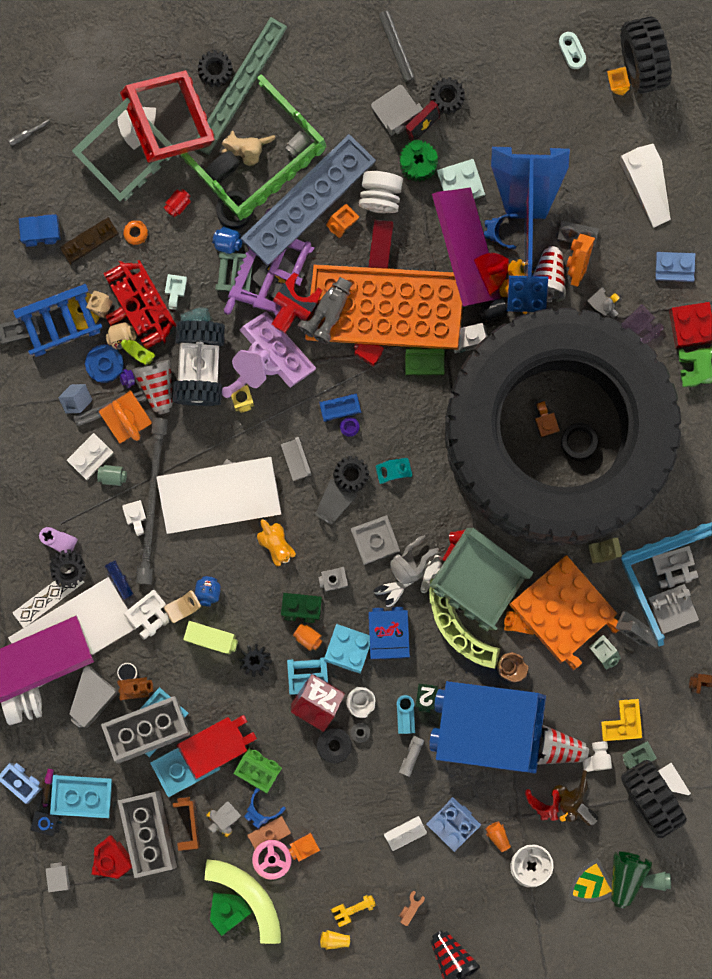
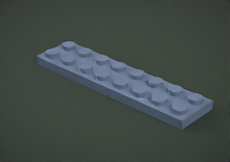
[241,134,376,266]

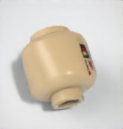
[106,322,136,350]

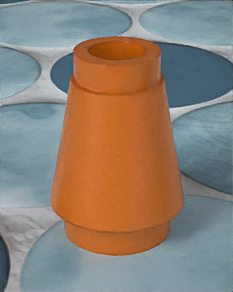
[485,821,511,852]

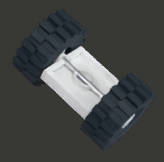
[173,320,225,406]

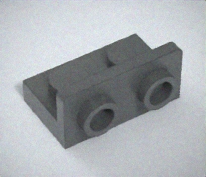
[616,611,658,648]

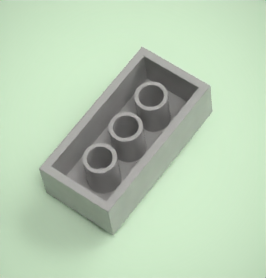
[101,696,191,764]
[118,791,177,878]

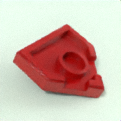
[91,835,132,879]

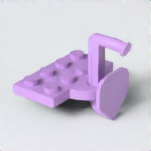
[222,311,316,398]

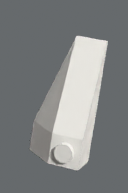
[619,144,671,228]

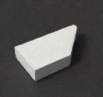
[658,763,691,795]

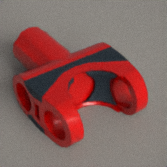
[271,272,323,334]

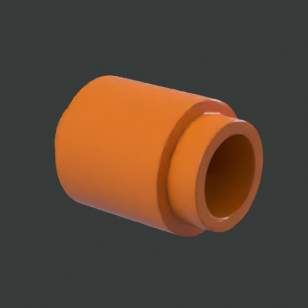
[293,624,323,651]

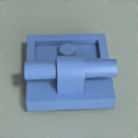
[426,797,481,852]

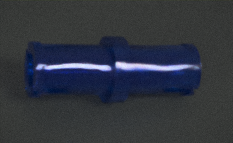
[105,560,134,600]

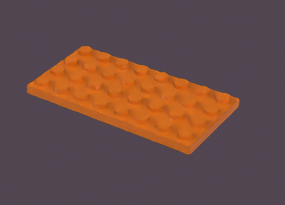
[305,265,463,350]

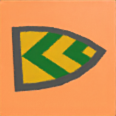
[568,858,612,902]

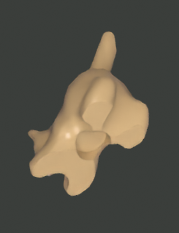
[221,131,276,166]

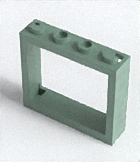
[72,98,172,201]

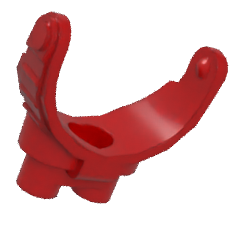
[525,789,561,821]

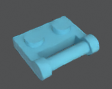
[287,657,328,695]

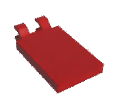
[177,715,257,780]

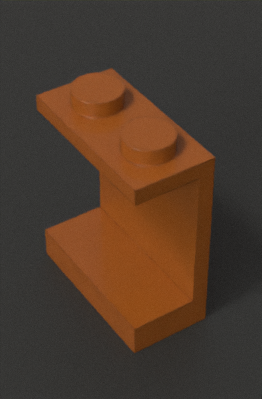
[173,797,200,851]

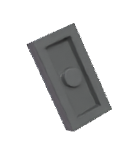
[557,221,599,248]

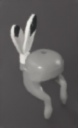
[373,535,439,607]

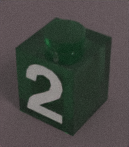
[415,684,438,713]

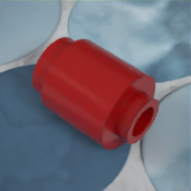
[163,189,191,218]

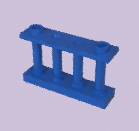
[13,284,103,357]

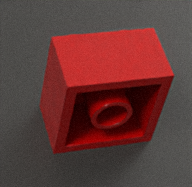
[669,302,712,349]

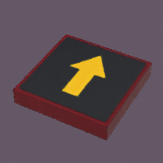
[406,101,440,141]

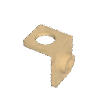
[164,590,201,623]

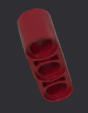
[368,219,394,269]

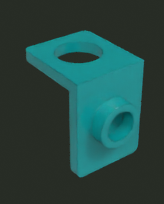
[376,458,412,484]

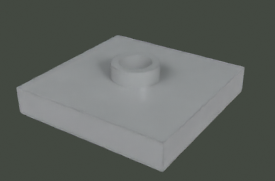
[351,515,400,565]

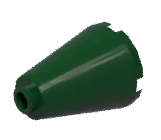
[611,851,652,908]

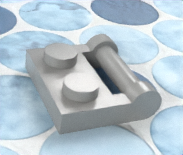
[399,736,424,777]

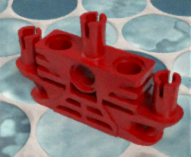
[103,260,176,349]

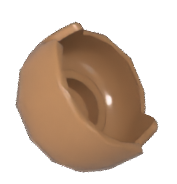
[497,652,529,683]

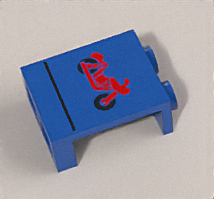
[369,607,410,659]

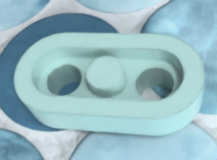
[559,32,586,69]

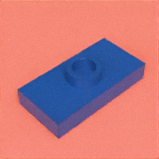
[319,394,361,422]

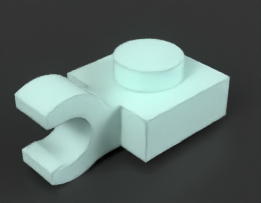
[165,274,187,310]

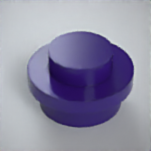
[120,369,135,389]
[340,417,359,437]

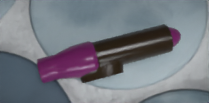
[41,769,54,808]

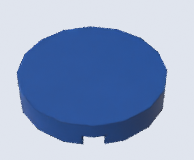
[85,344,124,383]

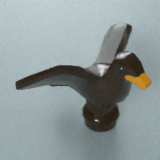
[551,770,598,826]

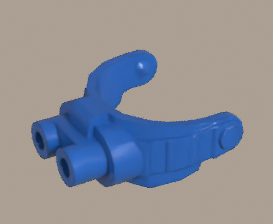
[484,213,519,249]
[244,787,286,829]

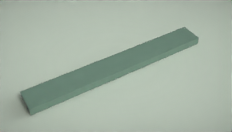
[196,17,287,155]

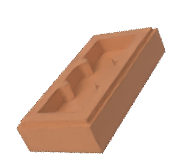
[248,816,291,849]

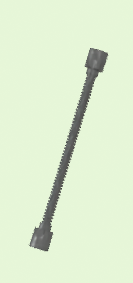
[136,418,168,585]

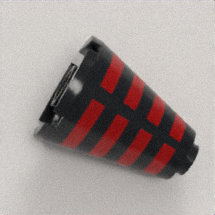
[431,930,480,979]

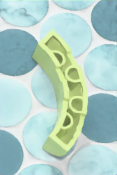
[429,578,500,669]
[205,859,281,944]

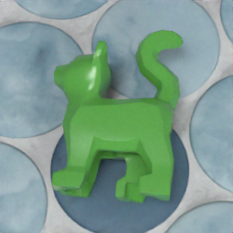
[678,346,712,387]

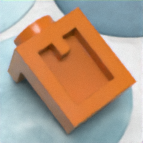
[326,204,359,238]
[289,833,320,862]

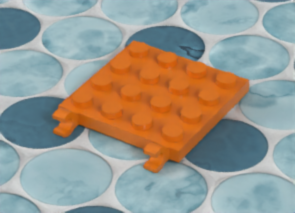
[509,555,619,671]

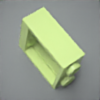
[183,621,238,654]

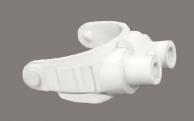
[420,555,442,593]

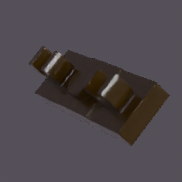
[60,217,119,264]

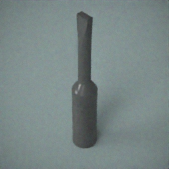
[8,119,50,147]

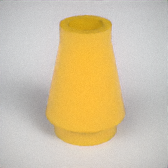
[320,930,350,950]

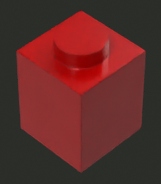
[353,344,384,367]

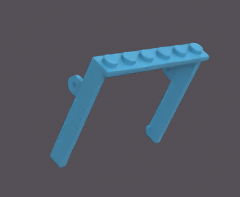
[621,522,712,646]

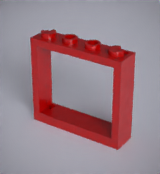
[120,70,215,163]

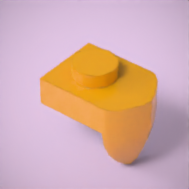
[607,67,630,95]

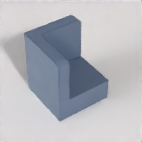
[58,384,92,413]

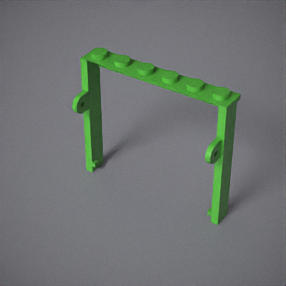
[180,74,327,221]

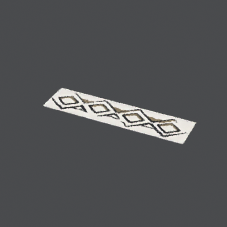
[13,567,84,628]

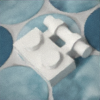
[123,590,170,640]

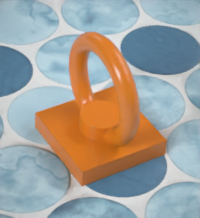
[99,390,152,443]

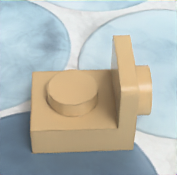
[86,291,113,319]

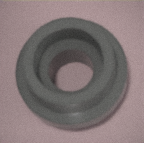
[351,723,370,743]

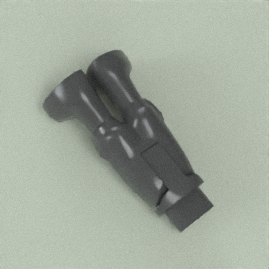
[297,277,353,344]

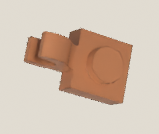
[399,891,425,926]

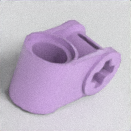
[39,527,78,553]

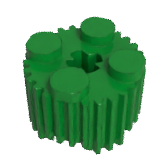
[399,140,438,182]

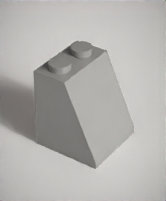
[69,666,119,728]

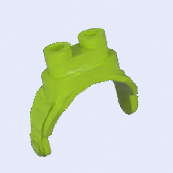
[121,340,155,366]

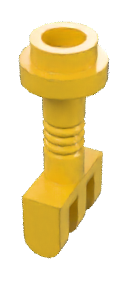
[331,895,376,927]

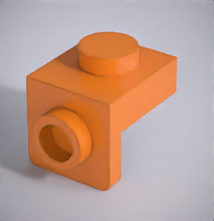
[504,611,534,635]

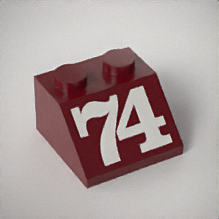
[291,673,345,732]

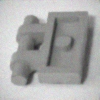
[651,546,698,588]

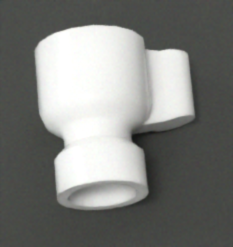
[583,741,612,772]

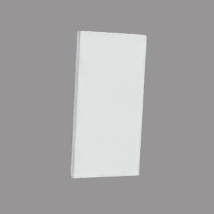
[157,457,281,534]
[8,577,135,688]

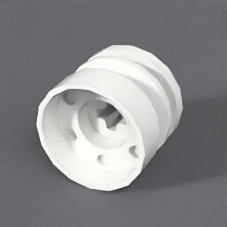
[359,171,403,213]
[1,687,42,725]
[510,845,553,888]

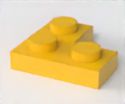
[601,699,642,741]

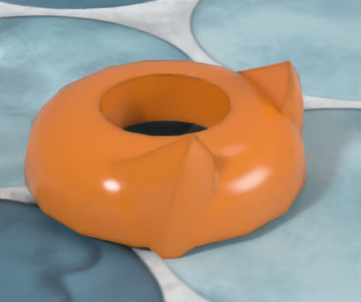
[123,221,148,245]

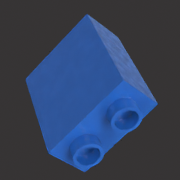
[430,681,546,773]

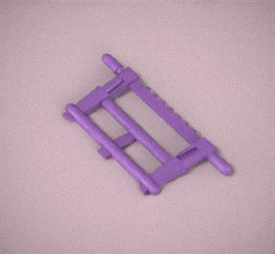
[224,208,315,316]

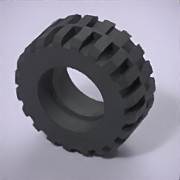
[620,16,672,94]
[621,760,687,838]

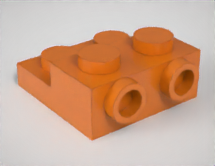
[566,233,595,287]

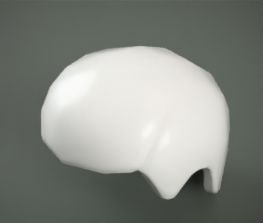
[346,687,376,718]

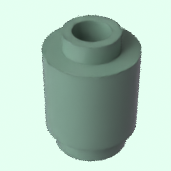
[97,465,127,486]

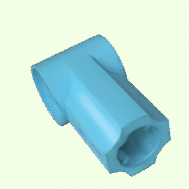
[396,695,415,734]

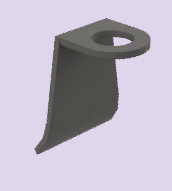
[315,479,357,524]

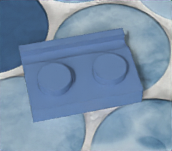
[655,252,695,282]

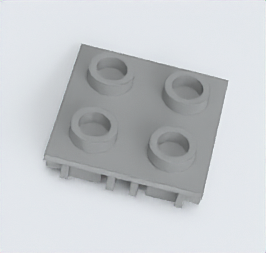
[649,584,699,634]

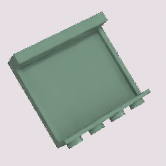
[429,528,533,631]

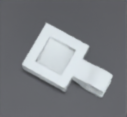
[122,500,147,536]

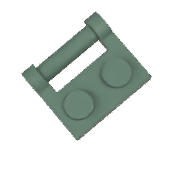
[215,252,253,292]

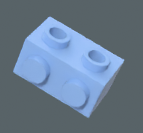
[0,763,42,804]

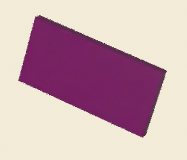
[432,187,501,307]
[0,615,94,703]

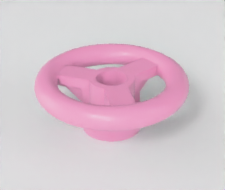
[252,840,292,880]

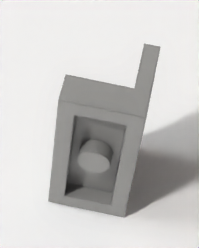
[281,437,311,481]

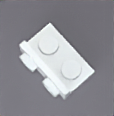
[384,816,427,851]

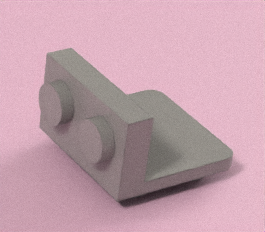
[371,85,423,136]

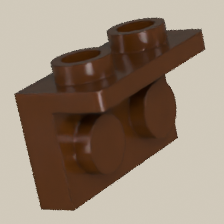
[689,673,712,694]

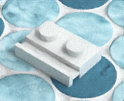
[67,433,114,480]

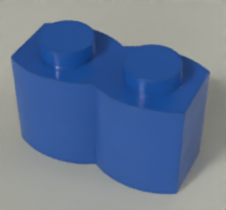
[19,215,61,247]

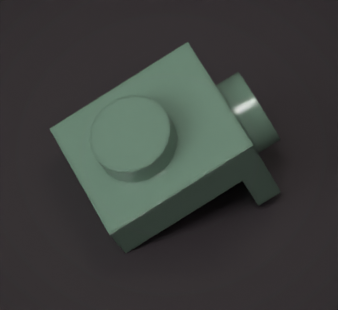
[623,741,657,769]

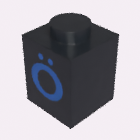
[30,811,62,836]

